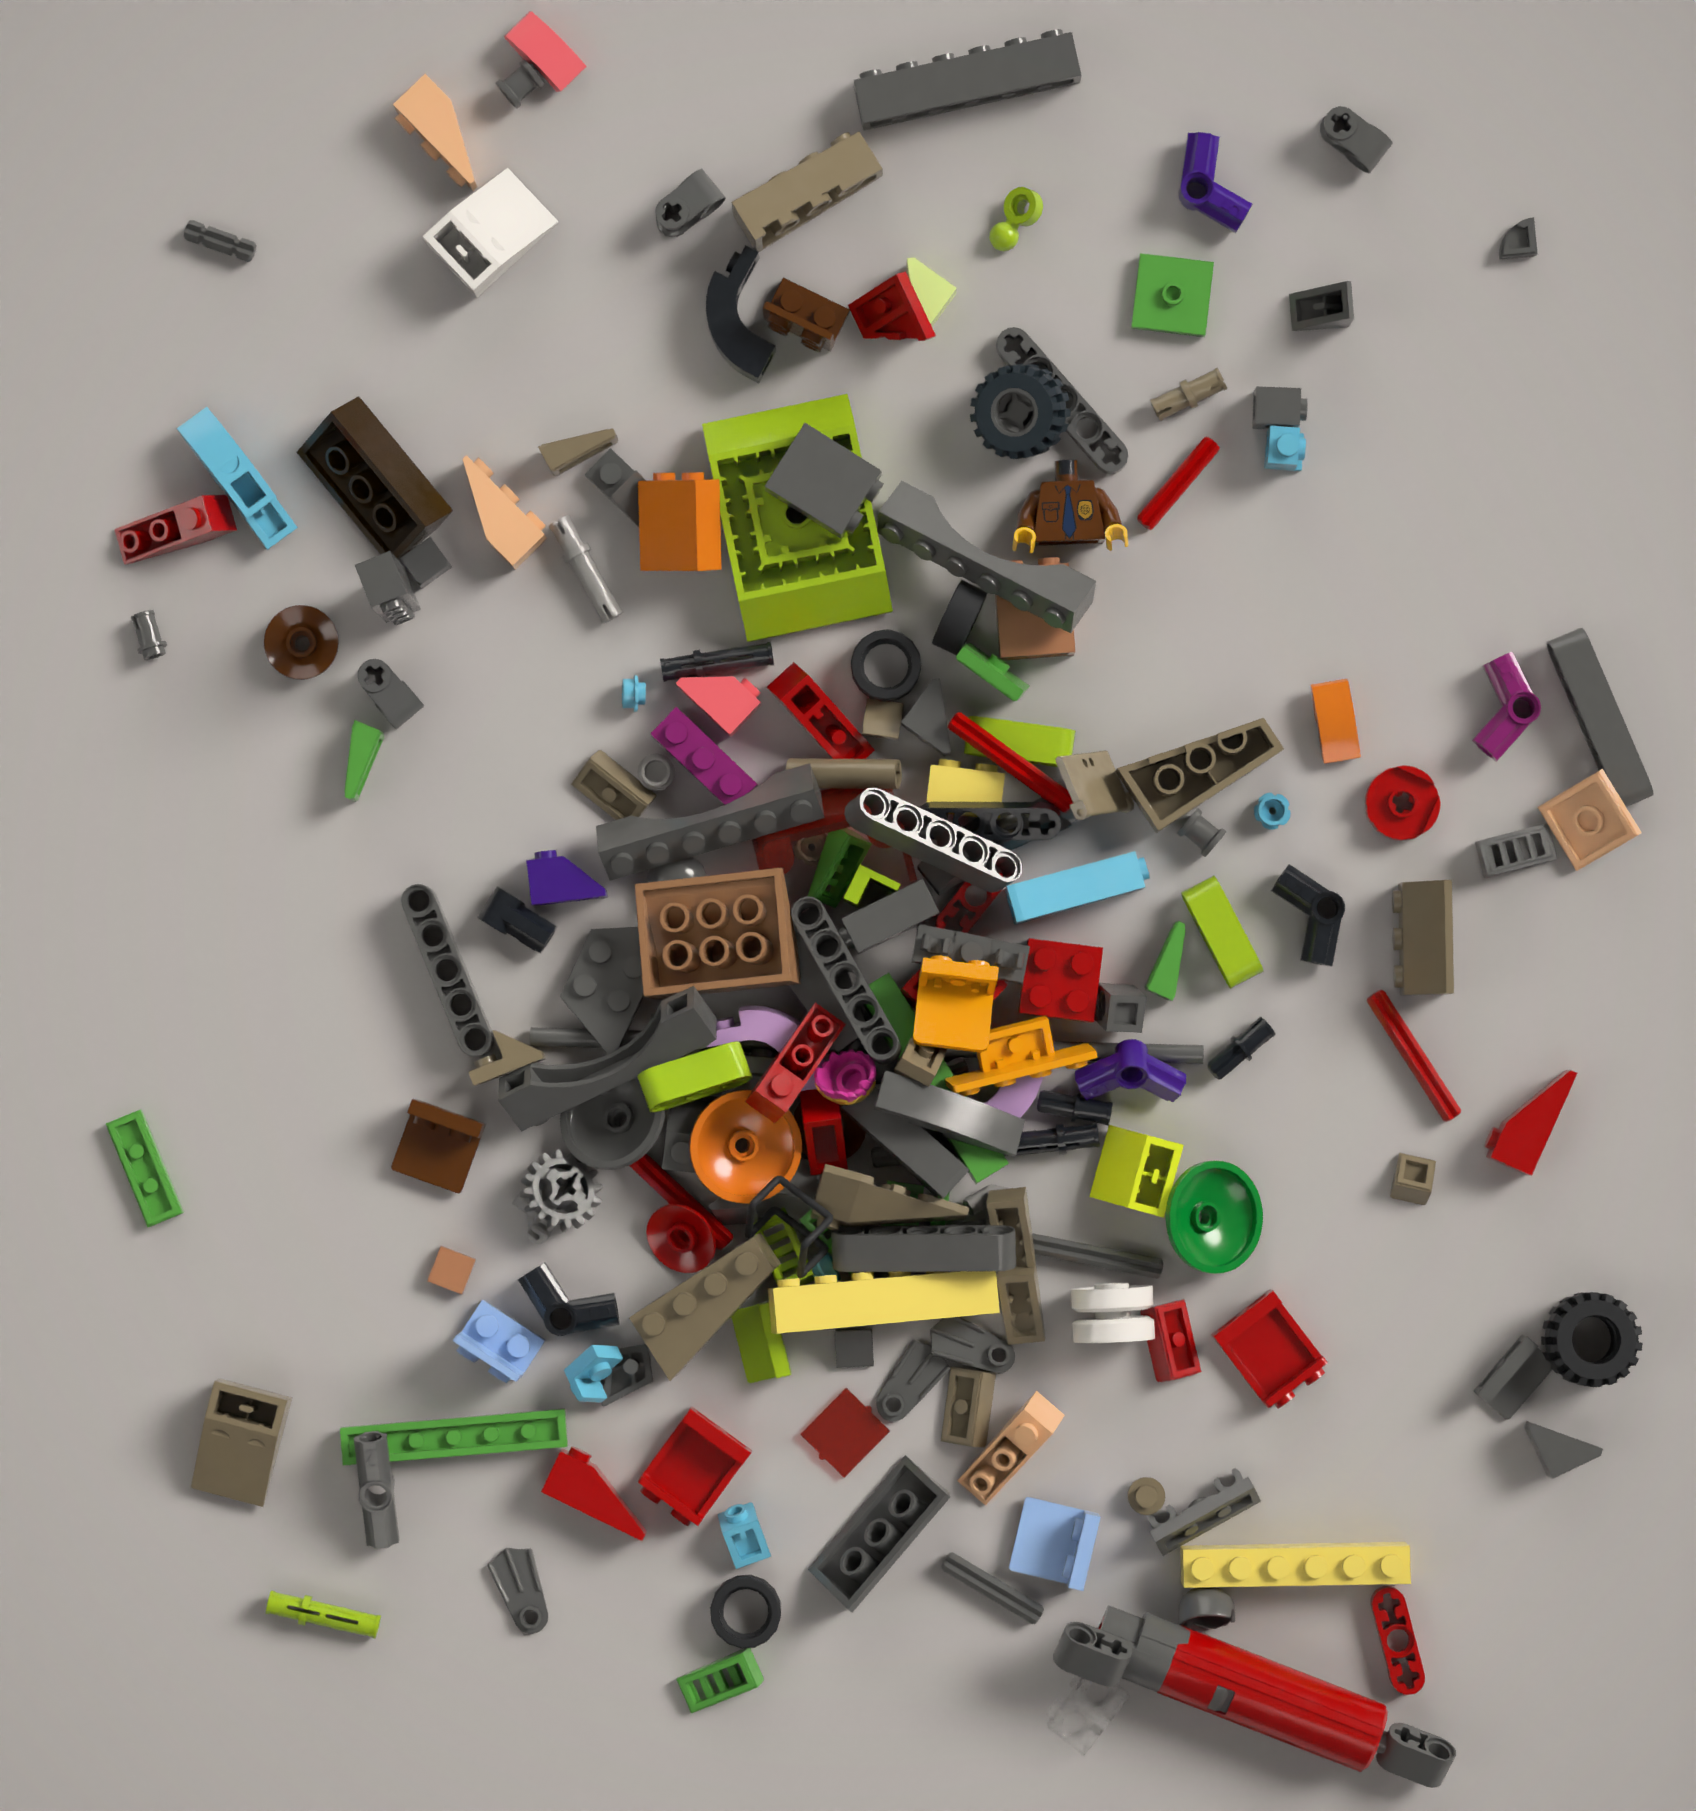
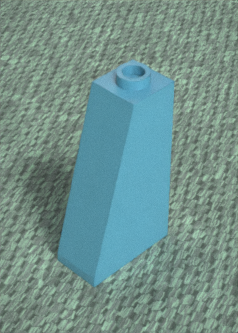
[1004,851,1150,925]

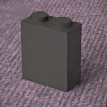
[765,423,884,539]
[838,879,940,955]

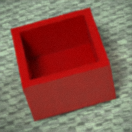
[1018,938,1103,1023]

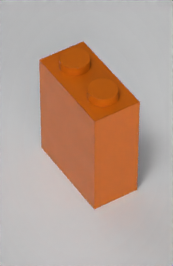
[638,472,722,571]

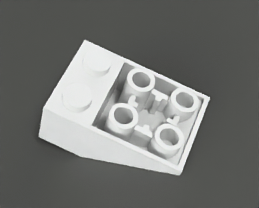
[423,168,559,298]

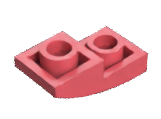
[504,11,587,92]

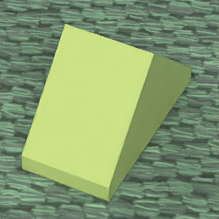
[906,257,957,327]

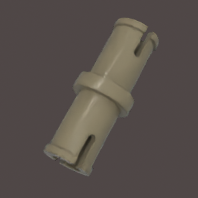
[1150,368,1227,421]

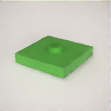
[1131,253,1214,337]
[956,643,1030,702]

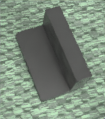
[1473,1335,1552,1420]

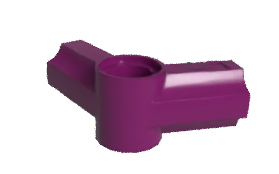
[1472,651,1541,762]

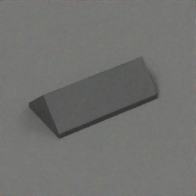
[808,1455,950,1613]

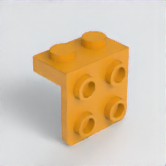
[913,955,999,1053]

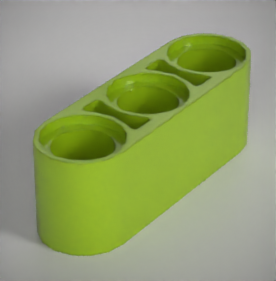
[964,716,1076,767]
[1181,875,1264,989]
[637,1041,753,1112]

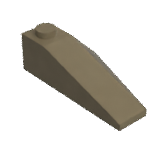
[810,1164,969,1230]

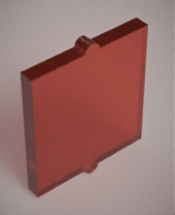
[800,1387,890,1478]

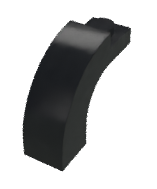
[706,245,776,384]

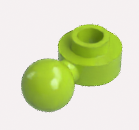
[989,187,1043,251]

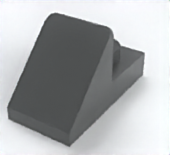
[585,448,646,527]

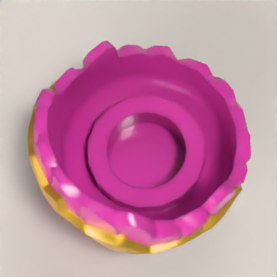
[814,1049,876,1105]

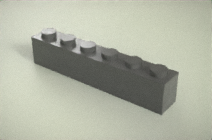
[854,29,1082,131]

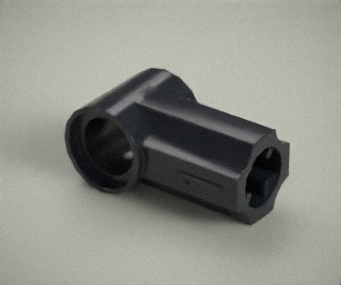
[477,886,557,954]

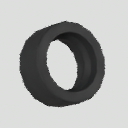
[932,580,988,656]
[851,629,921,702]
[710,1575,781,1648]

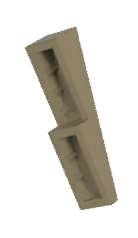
[987,1187,1046,1345]

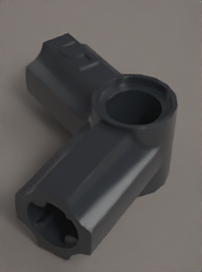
[1271,864,1345,967]
[518,1262,620,1336]

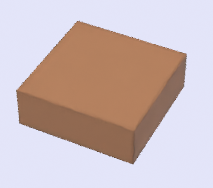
[427,1246,476,1294]

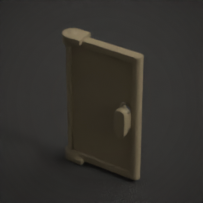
[1056,750,1134,820]

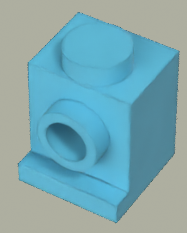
[1264,426,1306,471]

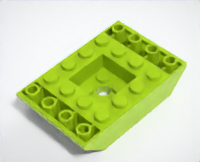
[702,394,893,642]

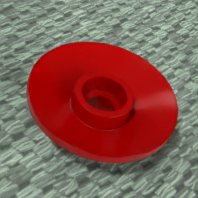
[646,1204,716,1273]

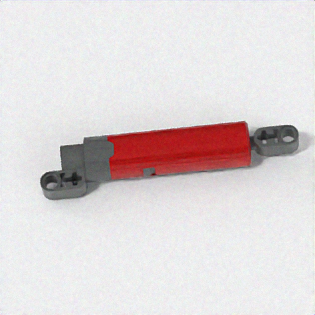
[1053,1605,1456,1788]

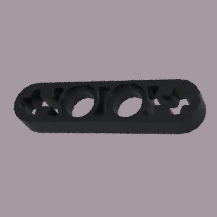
[919,802,1062,840]

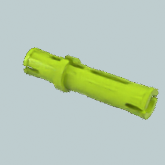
[265,1590,381,1639]

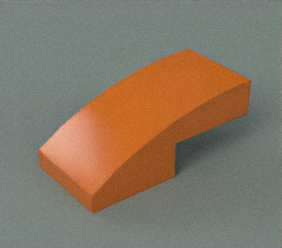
[1310,679,1361,764]

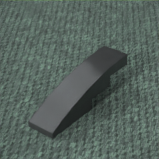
[874,1071,1025,1157]

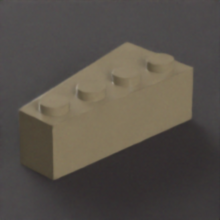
[731,131,883,252]
[1115,718,1284,833]
[629,1232,781,1381]

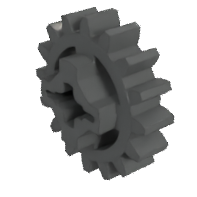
[520,1149,603,1233]

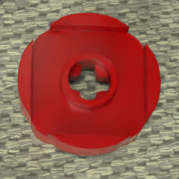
[1364,765,1441,841]

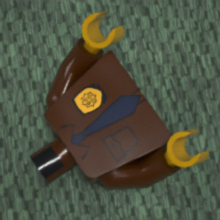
[1012,460,1128,553]

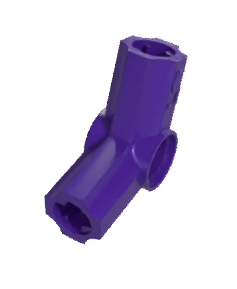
[1178,132,1253,233]
[1075,1039,1186,1102]

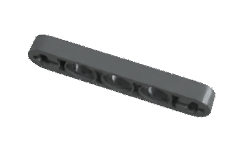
[996,327,1128,474]

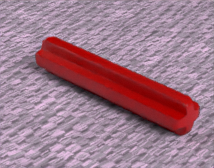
[1137,436,1220,530]

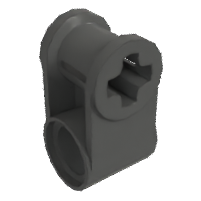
[1320,106,1393,174]
[655,169,726,237]
[358,659,424,730]

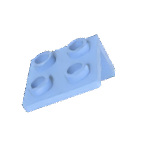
[453,1300,545,1383]
[1009,1497,1101,1591]

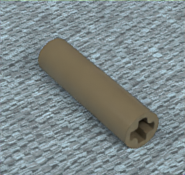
[786,758,902,789]

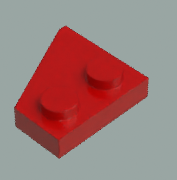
[848,271,936,341]

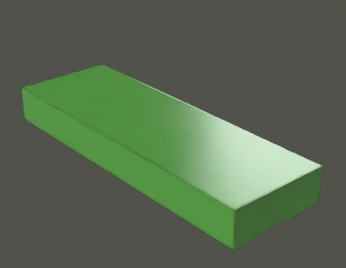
[106,1109,184,1227]

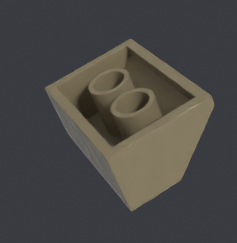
[1392,880,1454,996]

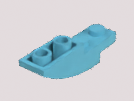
[176,407,298,550]

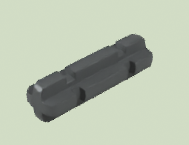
[184,220,257,262]

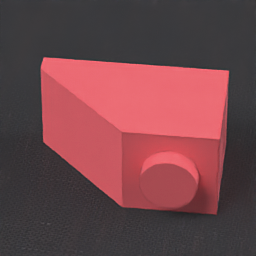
[676,676,761,737]

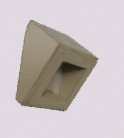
[862,698,904,741]
[1390,1153,1436,1205]

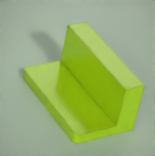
[843,864,901,907]
[731,1301,792,1383]

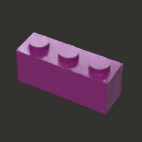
[650,707,758,805]

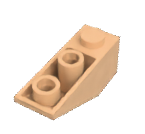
[393,74,477,191]
[462,455,547,570]
[957,1391,1065,1506]

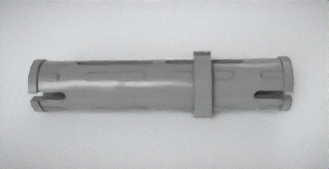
[549,515,623,624]

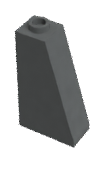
[789,901,866,1054]
[840,1087,969,1199]

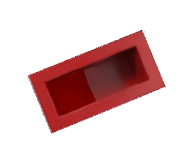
[800,1089,848,1175]

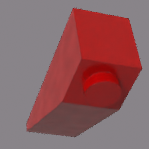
[766,662,875,759]
[1484,1070,1578,1176]
[541,1446,647,1541]

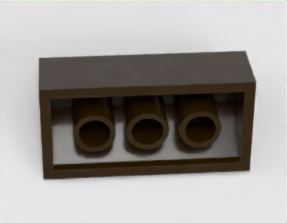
[296,396,453,561]

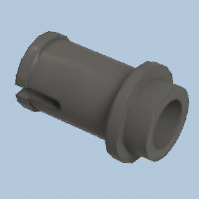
[131,610,167,660]

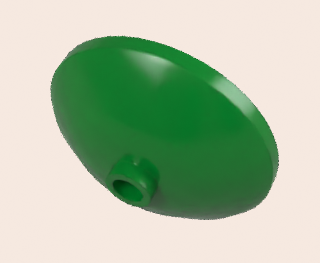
[1165,1161,1263,1274]

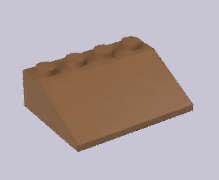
[635,868,801,1000]

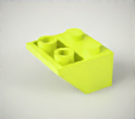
[1089,1125,1184,1218]

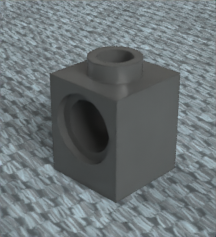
[1252,386,1308,429]
[1094,983,1147,1033]

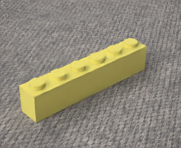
[768,1271,1000,1334]
[1180,1542,1411,1588]

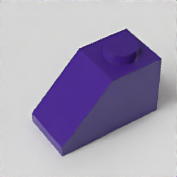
[526,850,608,906]

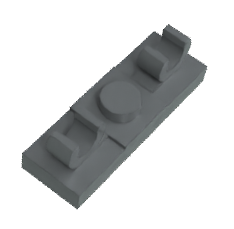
[911,924,1030,985]
[1148,1468,1261,1556]

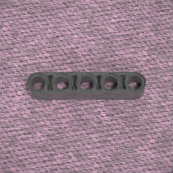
[1546,628,1654,807]
[844,787,1022,893]
[401,884,494,1057]
[791,896,902,1065]
[831,1225,1016,1272]

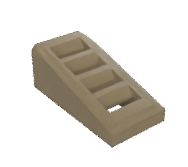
[538,428,619,476]

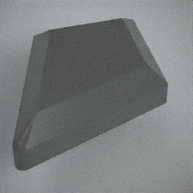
[601,1344,653,1406]

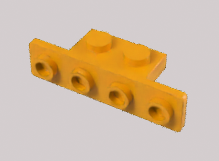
[945,1016,1097,1096]

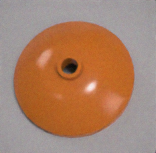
[689,1090,802,1203]

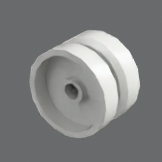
[1070,1283,1155,1343]

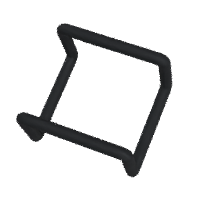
[745,1176,833,1278]

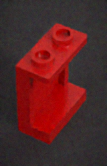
[1211,1289,1328,1409]
[637,1407,752,1526]

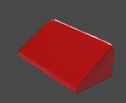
[1140,1299,1202,1382]

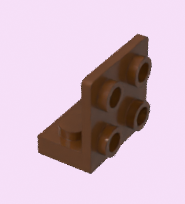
[763,277,850,353]
[391,1099,486,1193]

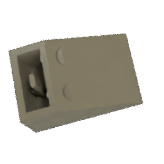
[191,1378,293,1507]

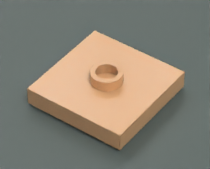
[1537,769,1642,871]

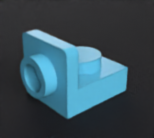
[564,1345,623,1403]
[718,1502,771,1569]

